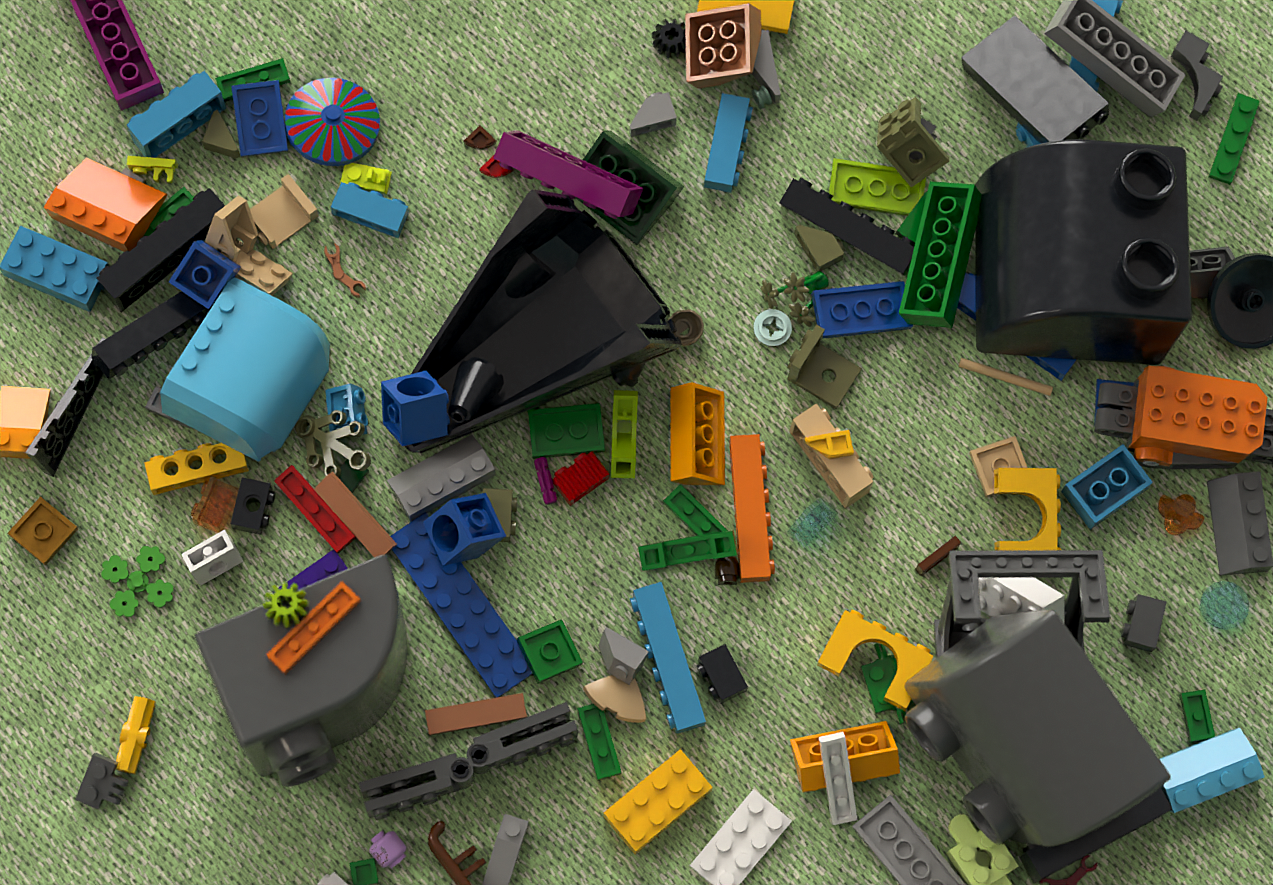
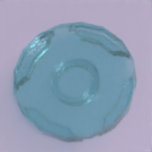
[1199,581,1249,630]

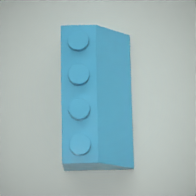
[1159,727,1265,813]

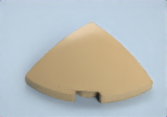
[583,675,646,723]

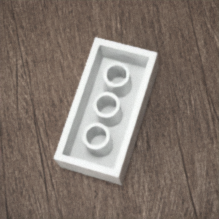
[978,578,1064,623]

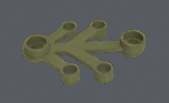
[295,410,371,478]

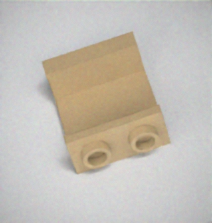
[249,174,319,249]

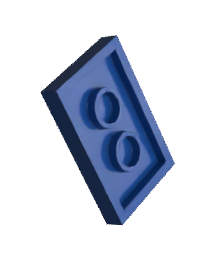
[231,80,288,157]

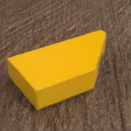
[804,430,854,459]

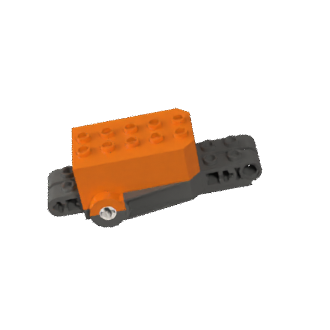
[1094,366,1273,469]

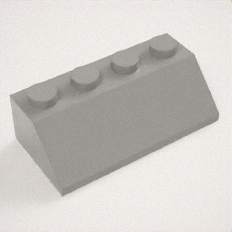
[387,434,496,522]

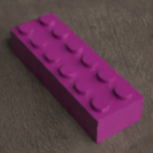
[493,130,644,219]

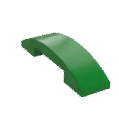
[638,531,738,571]

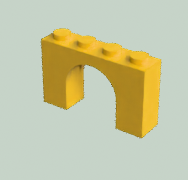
[994,468,1061,551]
[817,610,934,711]

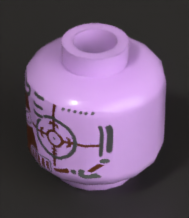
[369,830,407,869]

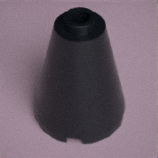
[448,357,504,423]

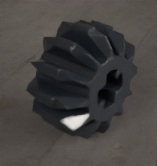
[652,18,686,59]

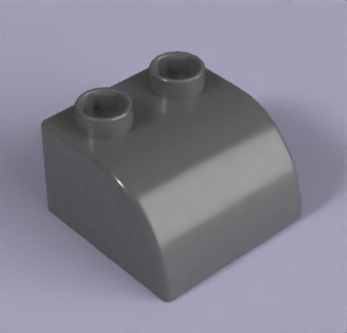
[194,555,407,787]
[905,610,1171,847]

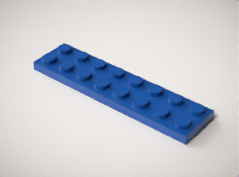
[390,512,533,698]

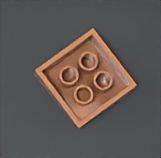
[685,3,761,88]

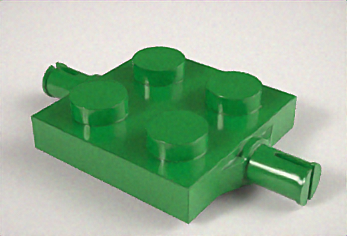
[861,643,914,725]

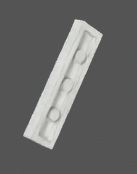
[819,732,857,825]

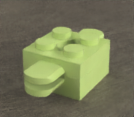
[946,814,1019,885]

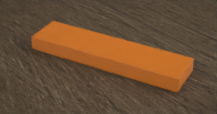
[266,581,361,675]

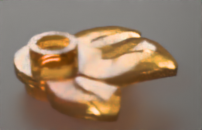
[1158,494,1204,535]

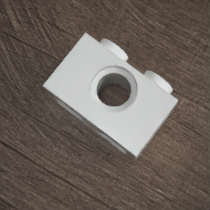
[181,530,243,586]

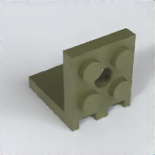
[877,96,949,187]
[787,325,862,409]

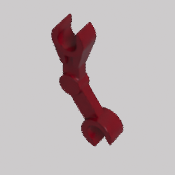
[1038,855,1098,885]

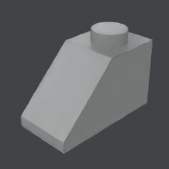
[629,92,677,137]
[598,627,649,685]

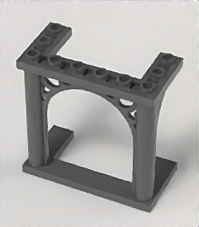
[933,550,1110,659]

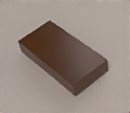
[915,536,961,576]

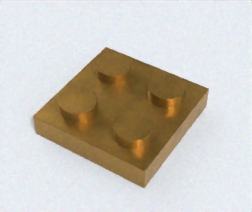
[7,496,78,566]

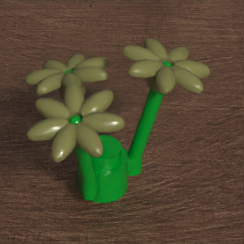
[760,271,829,327]

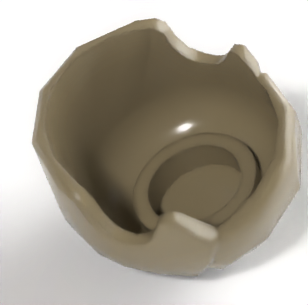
[668,309,704,346]

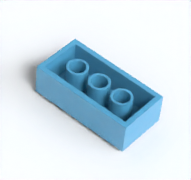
[126,70,226,158]
[0,226,109,312]

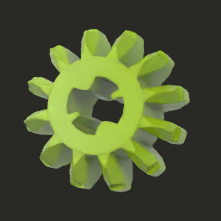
[263,582,309,627]

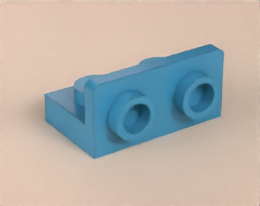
[325,383,368,435]

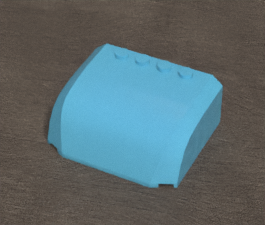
[160,277,330,462]

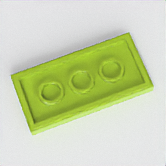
[829,158,926,216]

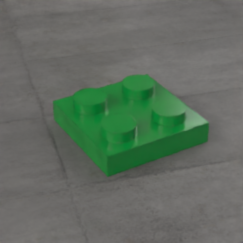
[517,619,583,684]

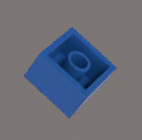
[169,240,241,309]

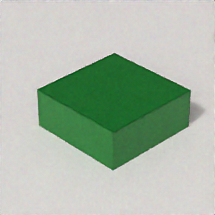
[349,858,379,885]

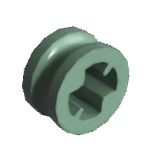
[752,85,772,109]

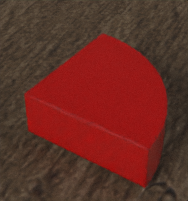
[479,156,513,178]

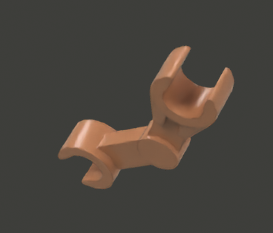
[324,243,366,298]

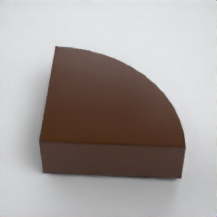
[463,125,497,149]

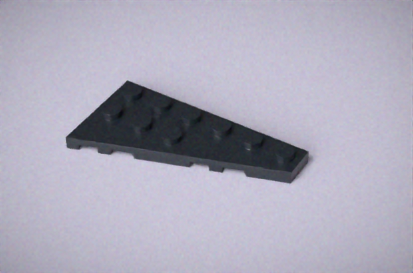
[25,338,105,477]

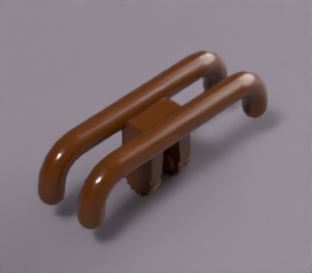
[428,821,487,885]

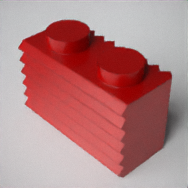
[553,451,610,506]

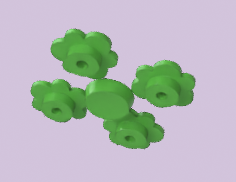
[101,546,174,617]

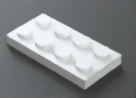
[690,789,792,885]

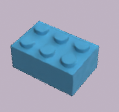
[1061,444,1153,530]

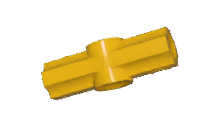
[116,696,156,775]

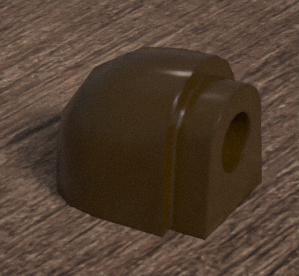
[715,556,740,585]

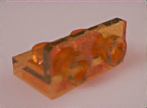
[191,475,239,533]

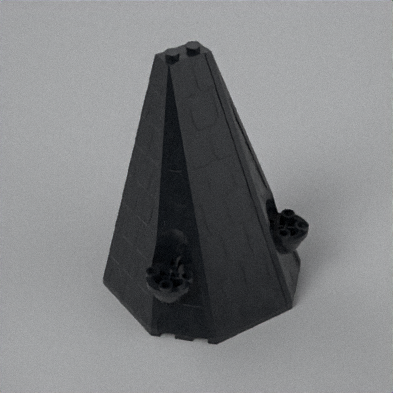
[405,189,682,453]

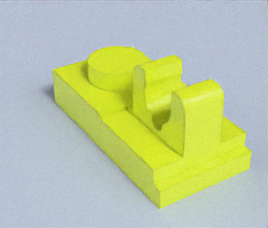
[127,156,178,184]
[340,163,392,194]

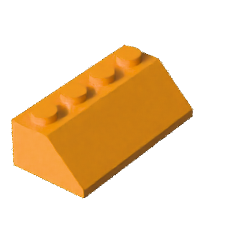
[670,382,725,485]
[790,721,900,792]

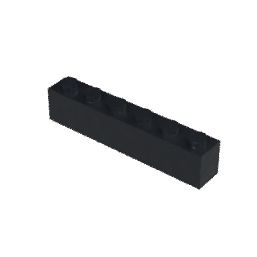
[779,177,915,275]
[91,291,210,379]

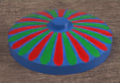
[285,78,380,166]

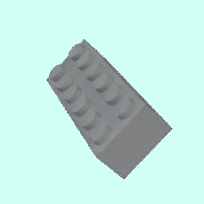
[1044,0,1185,118]

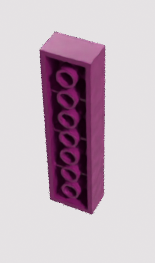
[69,0,164,111]

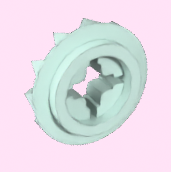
[754,309,792,347]

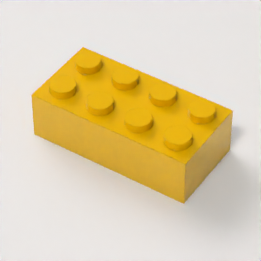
[603,749,713,855]

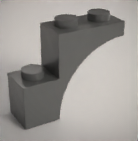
[1170,30,1224,121]

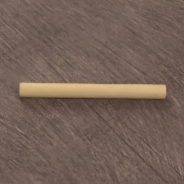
[958,358,1053,396]

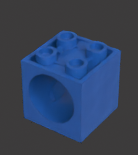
[381,371,450,447]
[423,493,506,566]

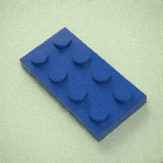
[811,281,913,339]

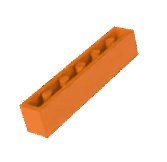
[729,434,775,583]

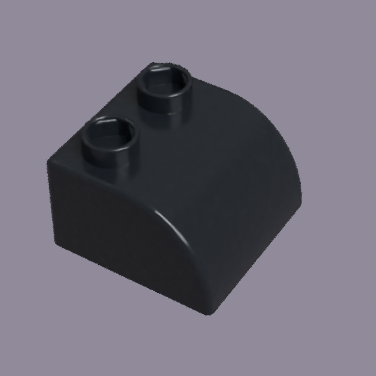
[975,139,1192,365]

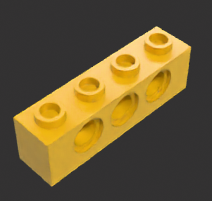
[144,443,249,495]

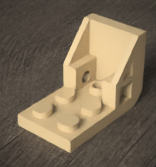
[205,195,293,296]

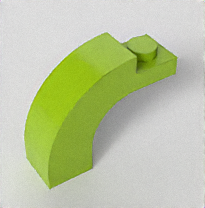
[611,390,638,479]

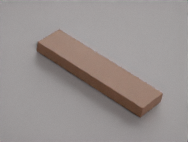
[314,472,397,558]
[425,693,527,736]

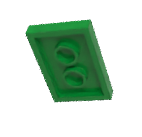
[528,403,605,459]

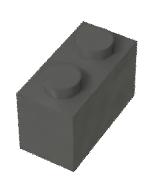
[1121,594,1167,652]

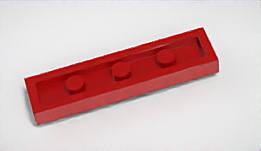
[274,465,357,554]

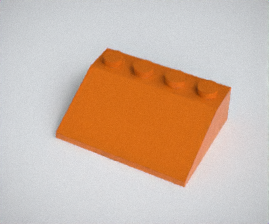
[43,157,167,252]

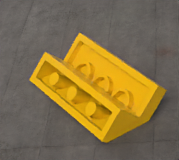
[697,0,794,34]

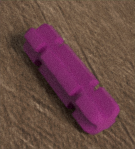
[534,457,557,505]

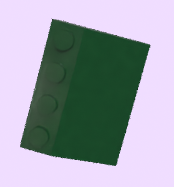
[575,130,684,245]

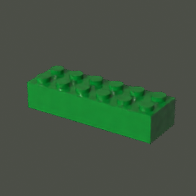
[899,181,982,328]

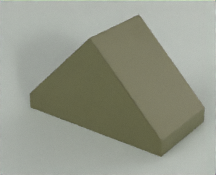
[202,110,240,159]

